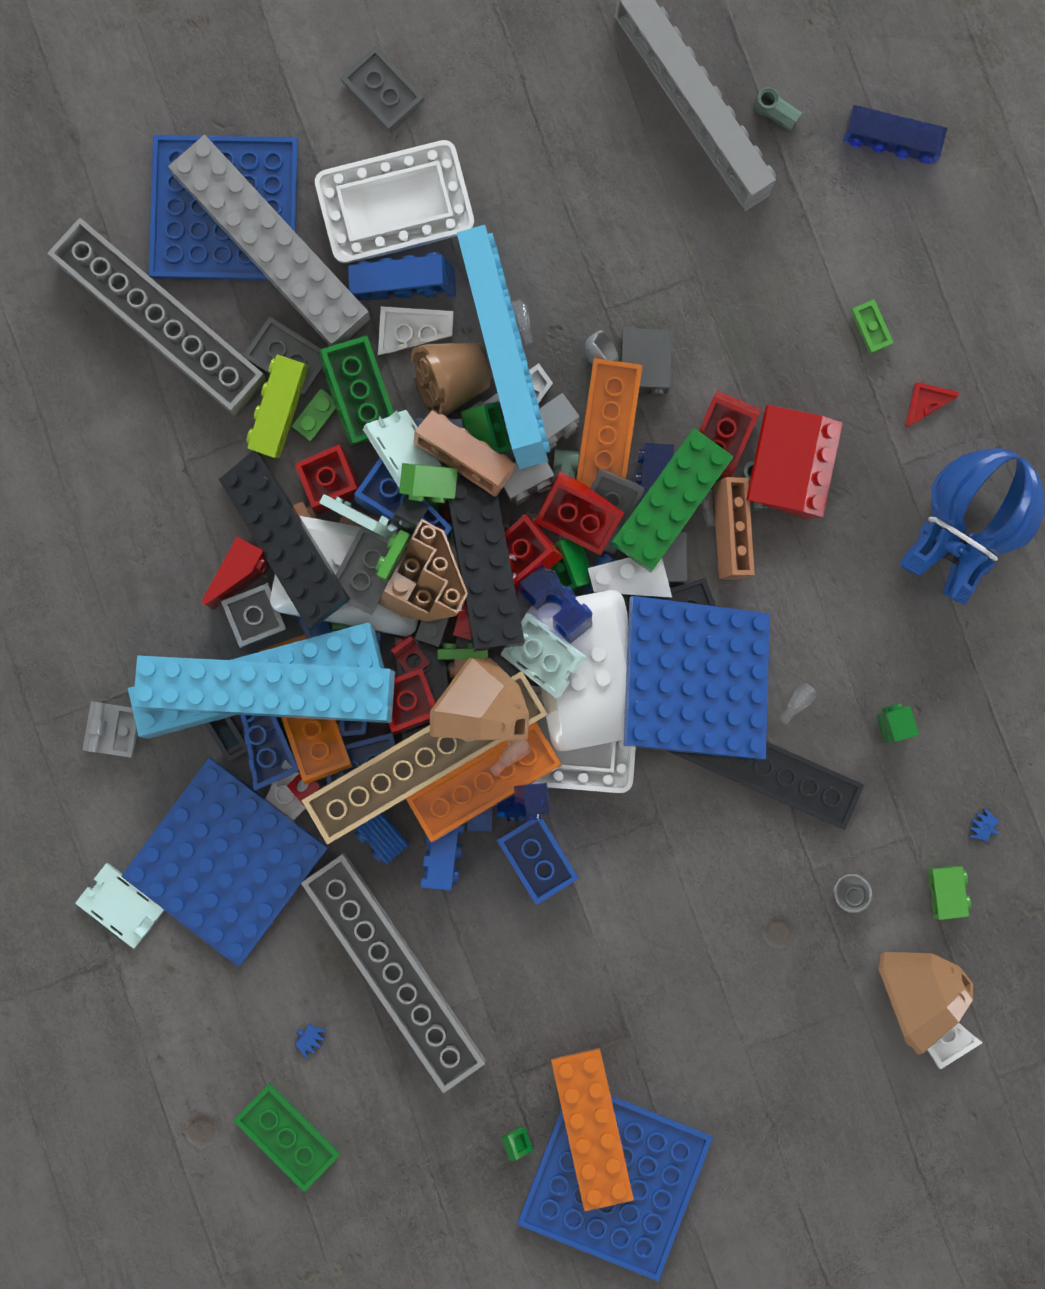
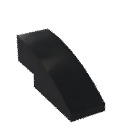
[205,716,248,762]

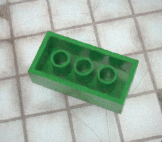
[318,336,394,448]

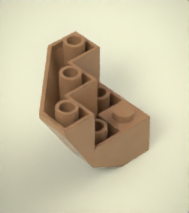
[379,519,468,622]
[429,658,529,740]
[878,952,973,1055]

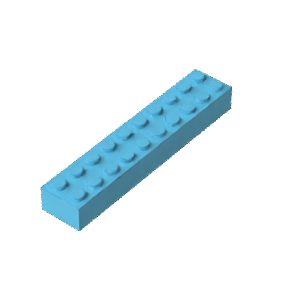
[457,225,551,470]
[128,622,384,739]
[133,656,395,723]

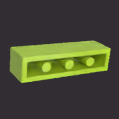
[246,354,310,458]

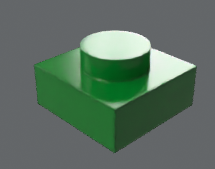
[501,1126,533,1161]

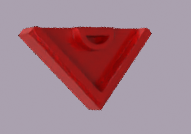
[905,382,960,427]

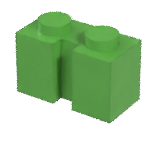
[399,463,458,503]
[927,865,971,920]

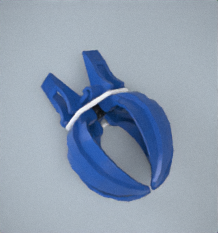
[899,448,1044,605]

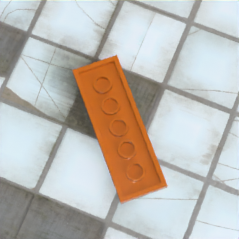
[576,358,643,488]
[259,634,352,784]
[406,722,562,843]
[551,1048,634,1212]

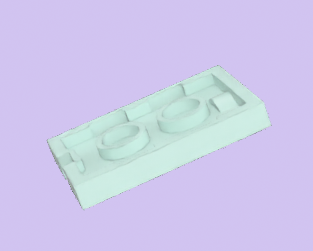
[363,410,442,488]
[319,494,399,539]
[501,613,586,698]
[76,863,165,949]

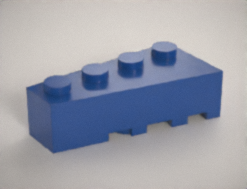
[421,824,464,891]

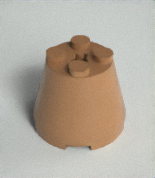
[411,342,494,416]

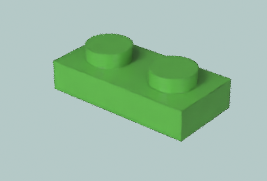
[851,299,894,354]
[291,389,337,443]
[375,530,410,582]
[436,643,488,660]

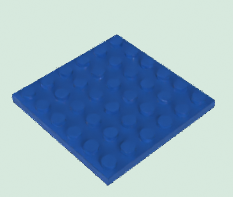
[148,135,299,281]
[623,596,770,760]
[121,757,329,967]
[517,1095,713,1282]

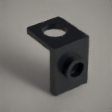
[391,495,428,535]

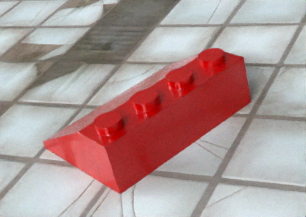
[746,405,842,519]

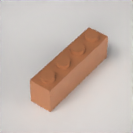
[413,410,515,497]
[713,477,755,580]

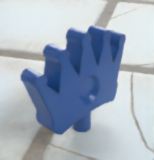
[969,809,998,841]
[295,1024,325,1058]

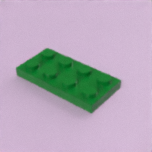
[233,1083,341,1192]

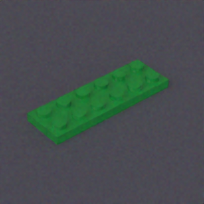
[610,428,734,573]

